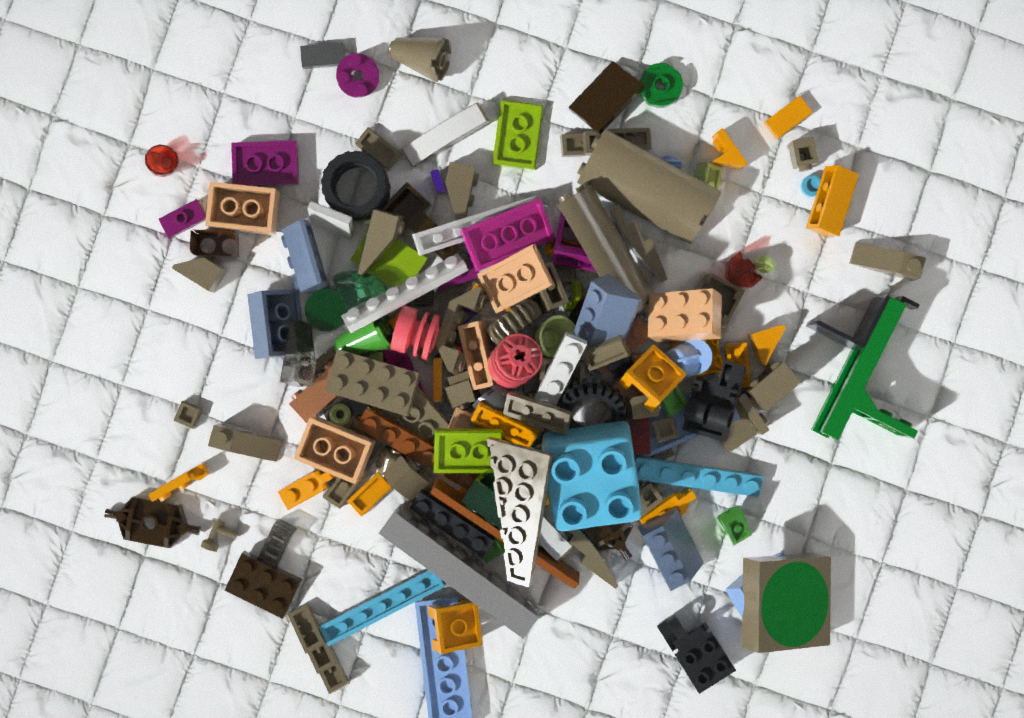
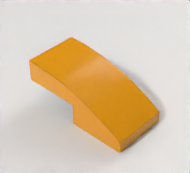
[725,341,752,388]

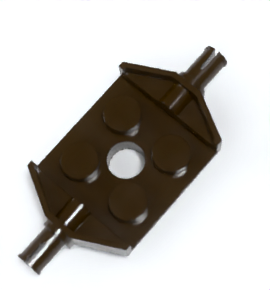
[104,496,201,549]
[583,522,634,561]

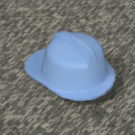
[666,340,713,378]

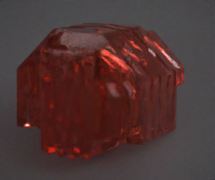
[724,251,763,289]

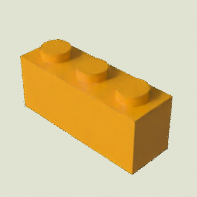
[806,165,859,237]

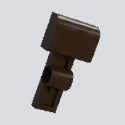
[380,182,463,261]

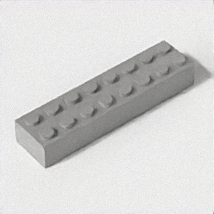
[378,506,539,639]

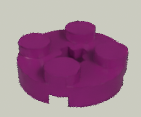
[336,53,379,98]

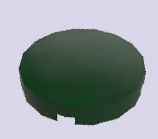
[304,289,348,332]

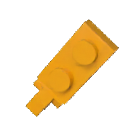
[148,462,210,502]
[277,470,336,510]
[639,487,697,524]

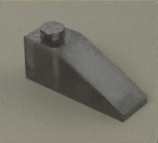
[280,318,316,387]

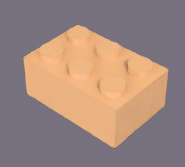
[205,182,281,236]
[648,288,722,342]
[294,416,376,484]

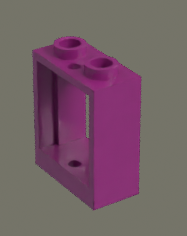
[552,212,595,271]

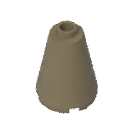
[389,37,452,82]

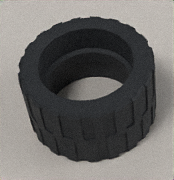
[321,151,391,222]

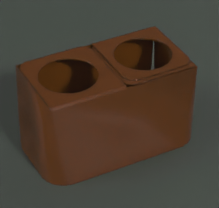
[190,229,239,258]

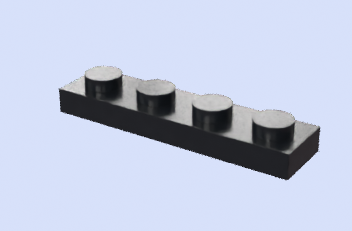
[409,489,496,558]

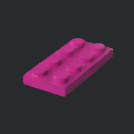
[460,198,555,271]

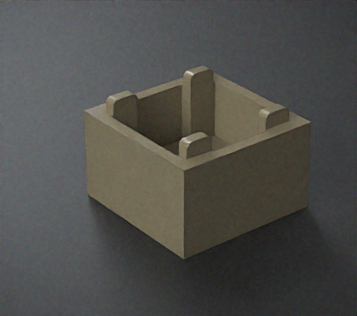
[693,270,745,330]
[742,362,801,411]

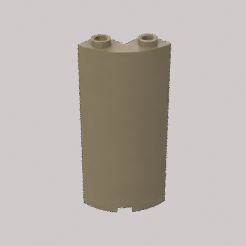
[577,129,722,244]
[556,182,653,314]

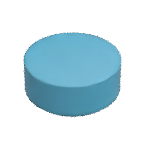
[800,175,821,197]

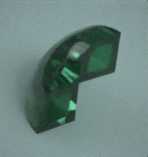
[333,270,389,311]

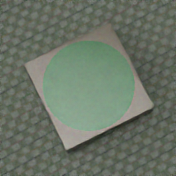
[742,553,831,653]

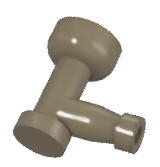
[200,518,239,552]

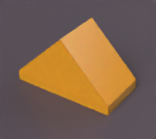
[748,325,786,366]

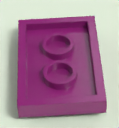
[231,140,299,187]

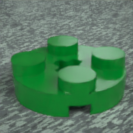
[640,63,683,108]

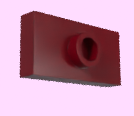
[627,415,651,455]

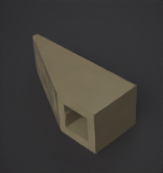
[445,161,479,220]

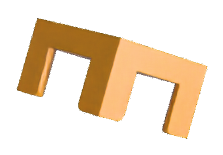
[619,344,687,413]
[428,598,483,654]

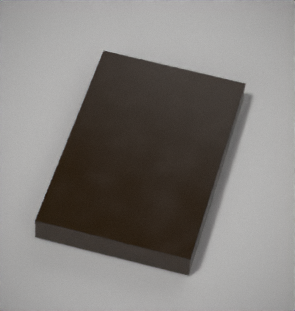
[568,61,645,134]

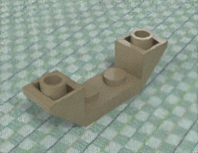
[435,287,487,375]

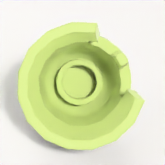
[535,315,575,358]

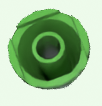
[334,314,393,355]

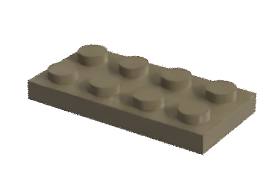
[325,349,421,416]

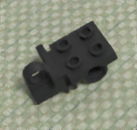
[682,361,746,442]
[657,615,737,694]

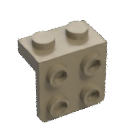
[720,393,769,452]

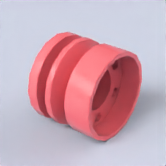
[390,305,440,360]
[488,333,542,388]

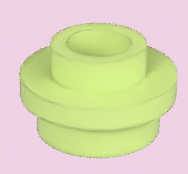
[753,255,776,274]
[329,404,351,425]

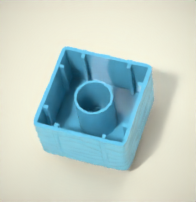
[542,421,642,531]

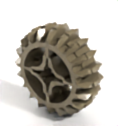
[487,298,542,345]

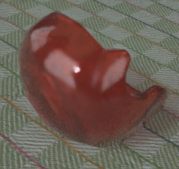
[145,144,179,178]

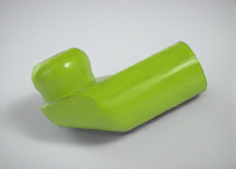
[563,280,583,312]

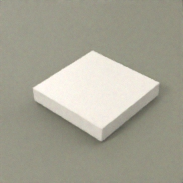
[307,201,354,239]

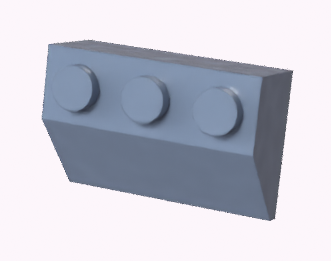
[281,219,329,294]
[573,274,642,347]
[247,289,306,359]
[637,507,704,591]

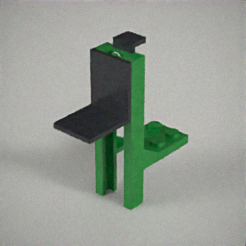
[806,295,920,440]

